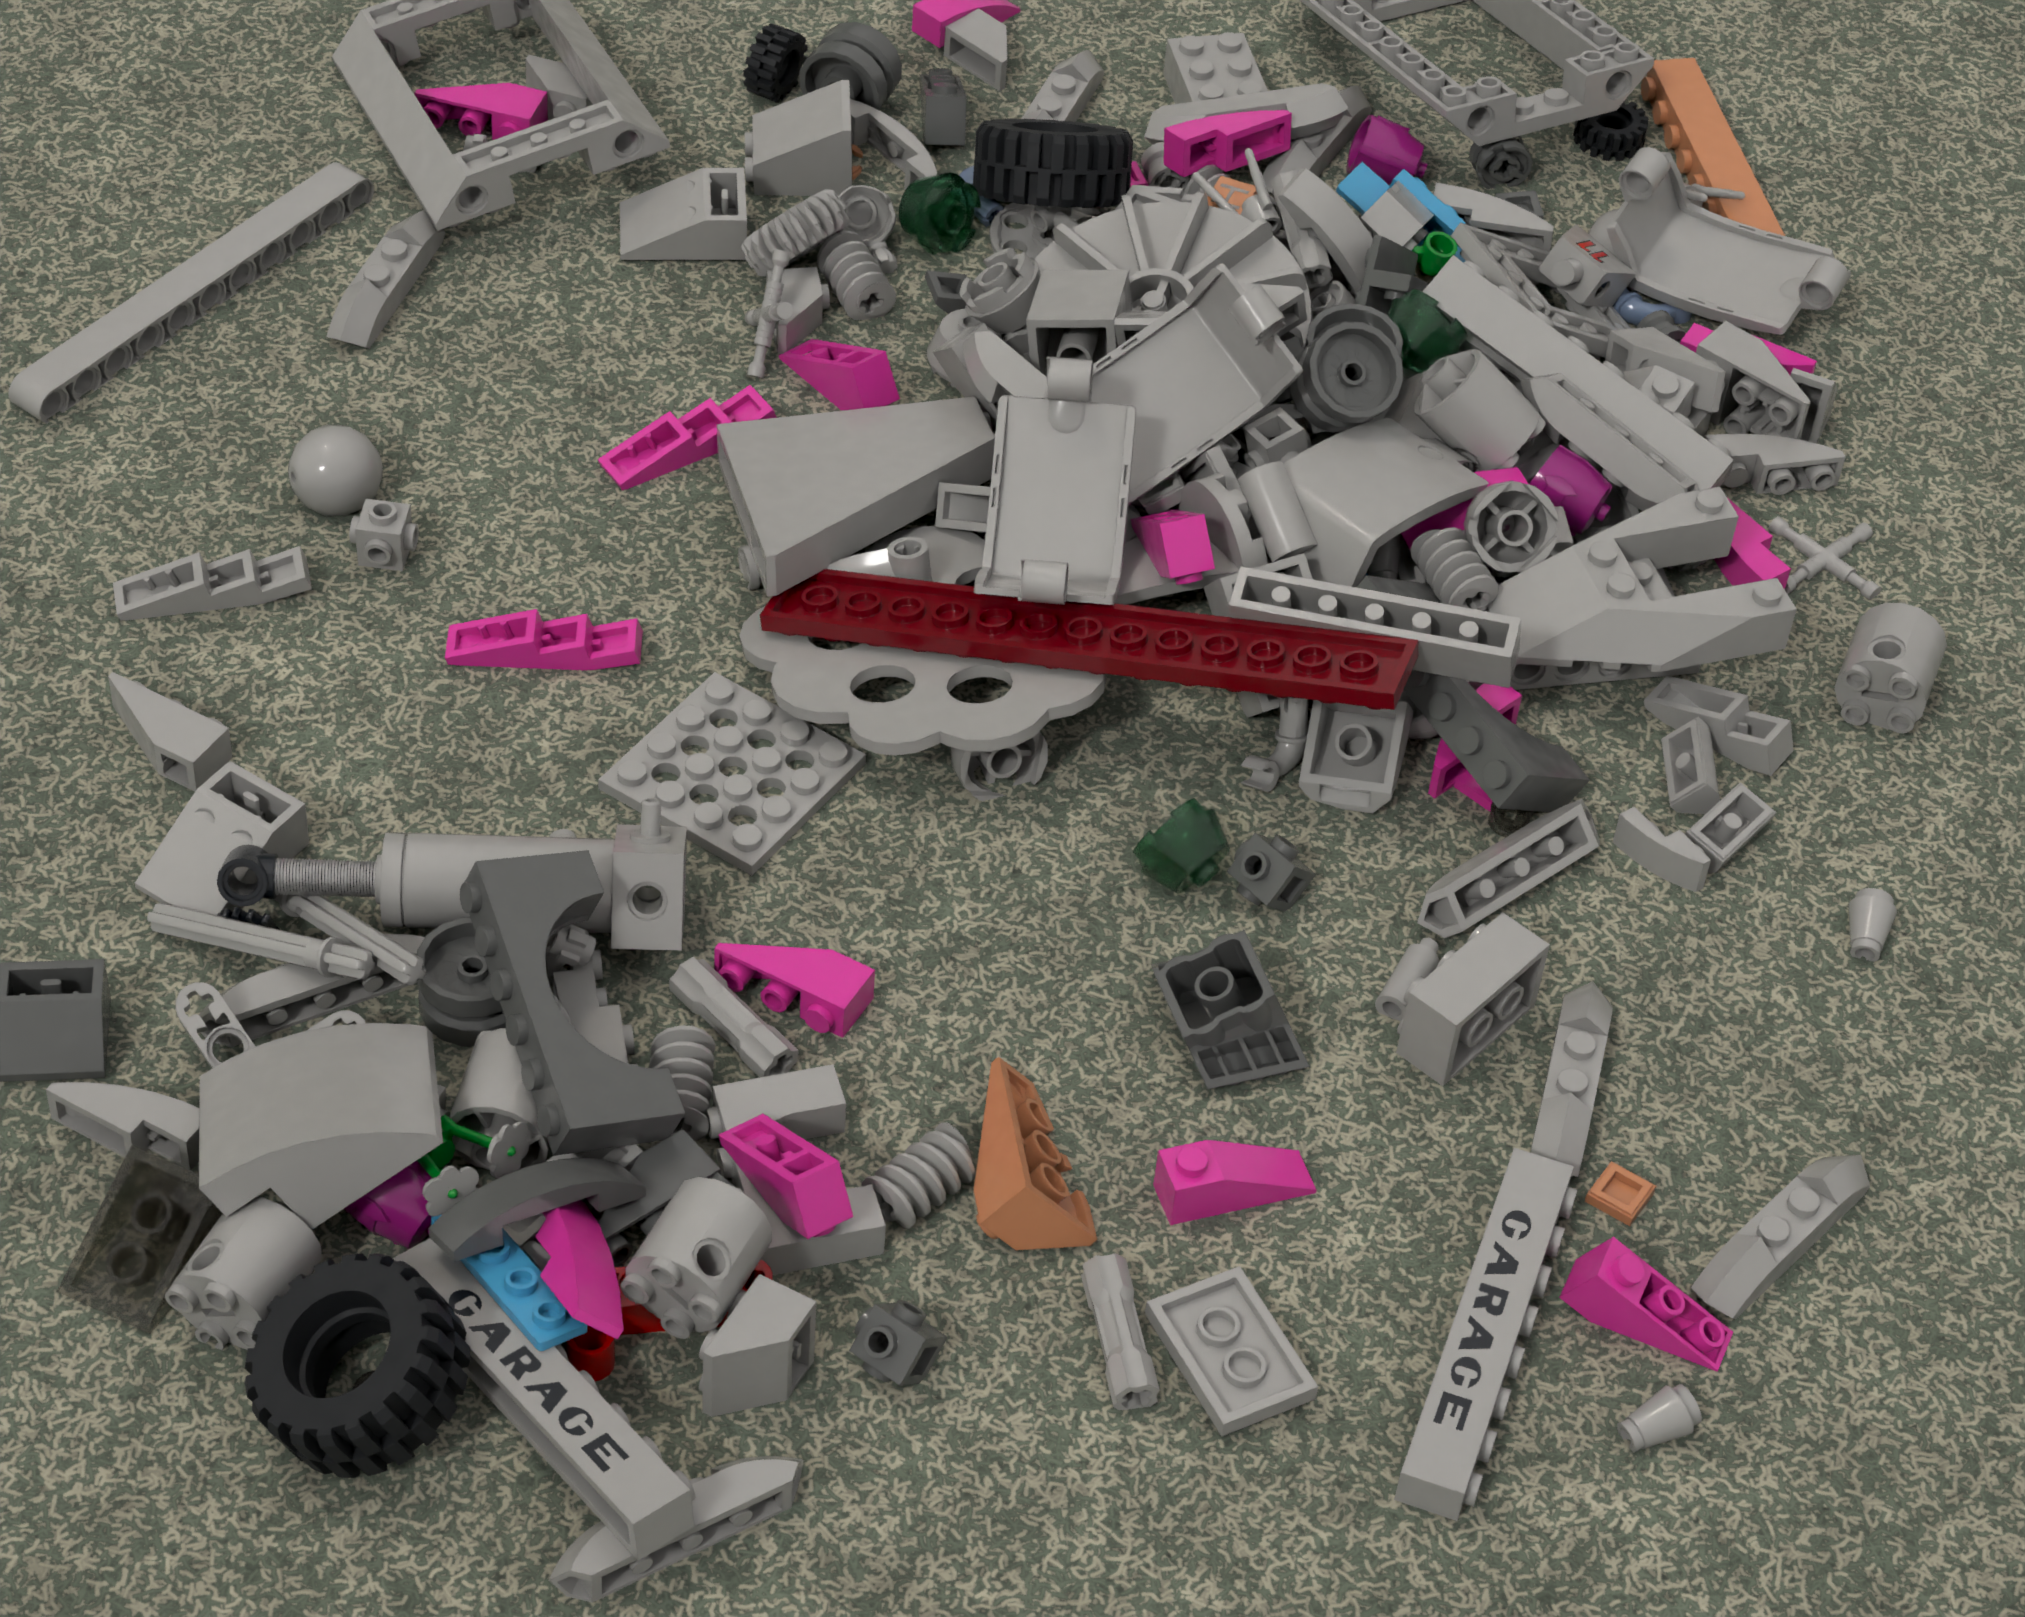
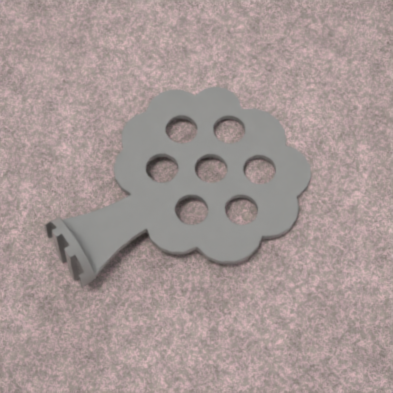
[739,473,1268,756]

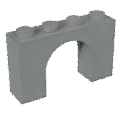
[706,1064,886,1275]

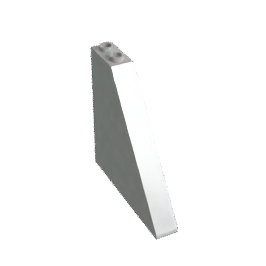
[717,396,995,597]

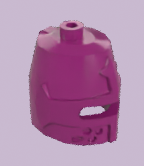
[1346,115,1428,186]
[1529,444,1612,537]
[344,1160,432,1249]

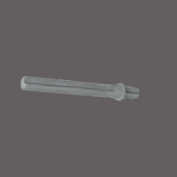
[274,894,427,986]
[147,903,376,980]

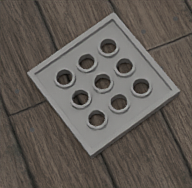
[598,672,866,876]

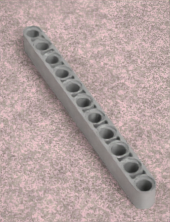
[8,162,374,424]

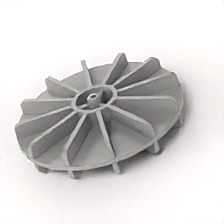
[1004,192,1312,363]

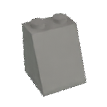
[745,80,852,196]
[1026,270,1132,377]

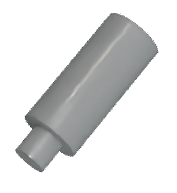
[1375,938,1439,1022]

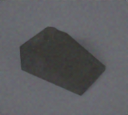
[57,1145,223,1334]

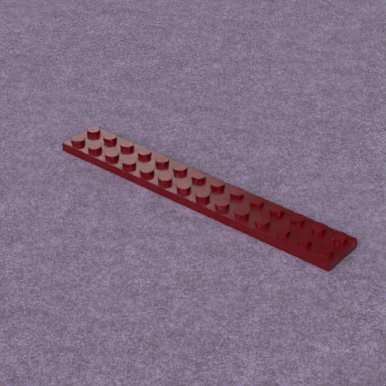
[760,569,1419,710]

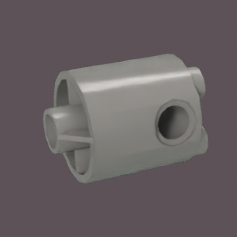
[1414,349,1546,472]
[1834,603,1947,733]
[449,1028,550,1170]
[620,1177,772,1339]
[165,1196,322,1350]

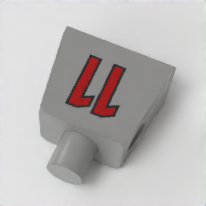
[1538,225,1637,307]

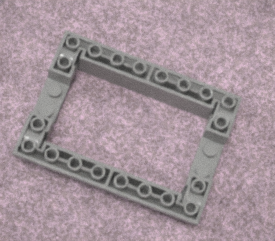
[332,0,670,231]
[1299,0,1654,146]

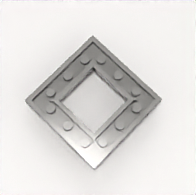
[1451,223,1632,360]

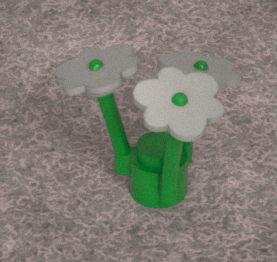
[418,1115,529,1217]

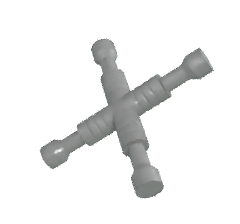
[745,249,794,379]
[1768,516,1881,600]

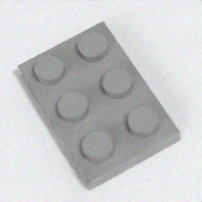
[1145,1266,1318,1437]

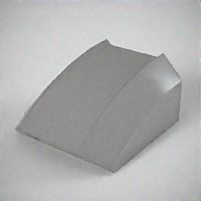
[1299,700,1413,814]

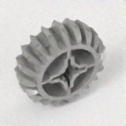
[741,189,851,276]

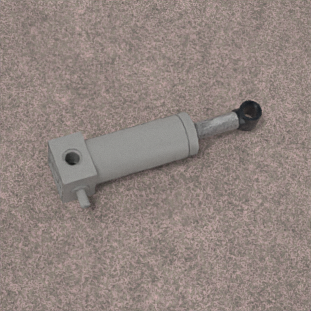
[217,798,687,951]

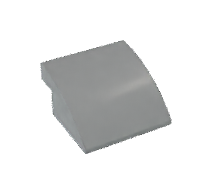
[199,1023,443,1230]

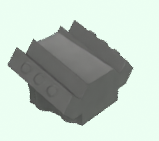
[1151,930,1310,1089]

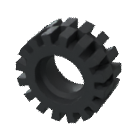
[743,23,808,103]
[1573,101,1649,161]

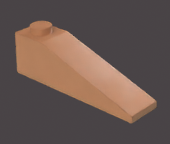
[974,1057,1097,1250]

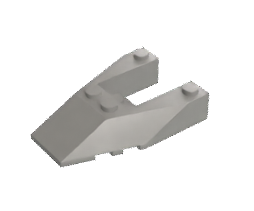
[1485,487,1797,672]

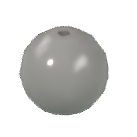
[288,424,383,517]

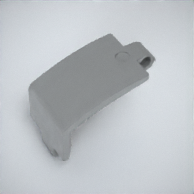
[1607,147,1851,335]
[1091,263,1303,505]
[974,357,1136,605]
[1249,418,1489,587]

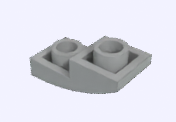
[1613,807,1711,892]

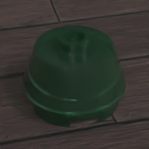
[899,173,981,255]
[1387,289,1468,373]
[1133,798,1230,894]

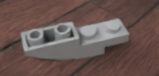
[1705,434,1846,495]
[553,930,638,1066]

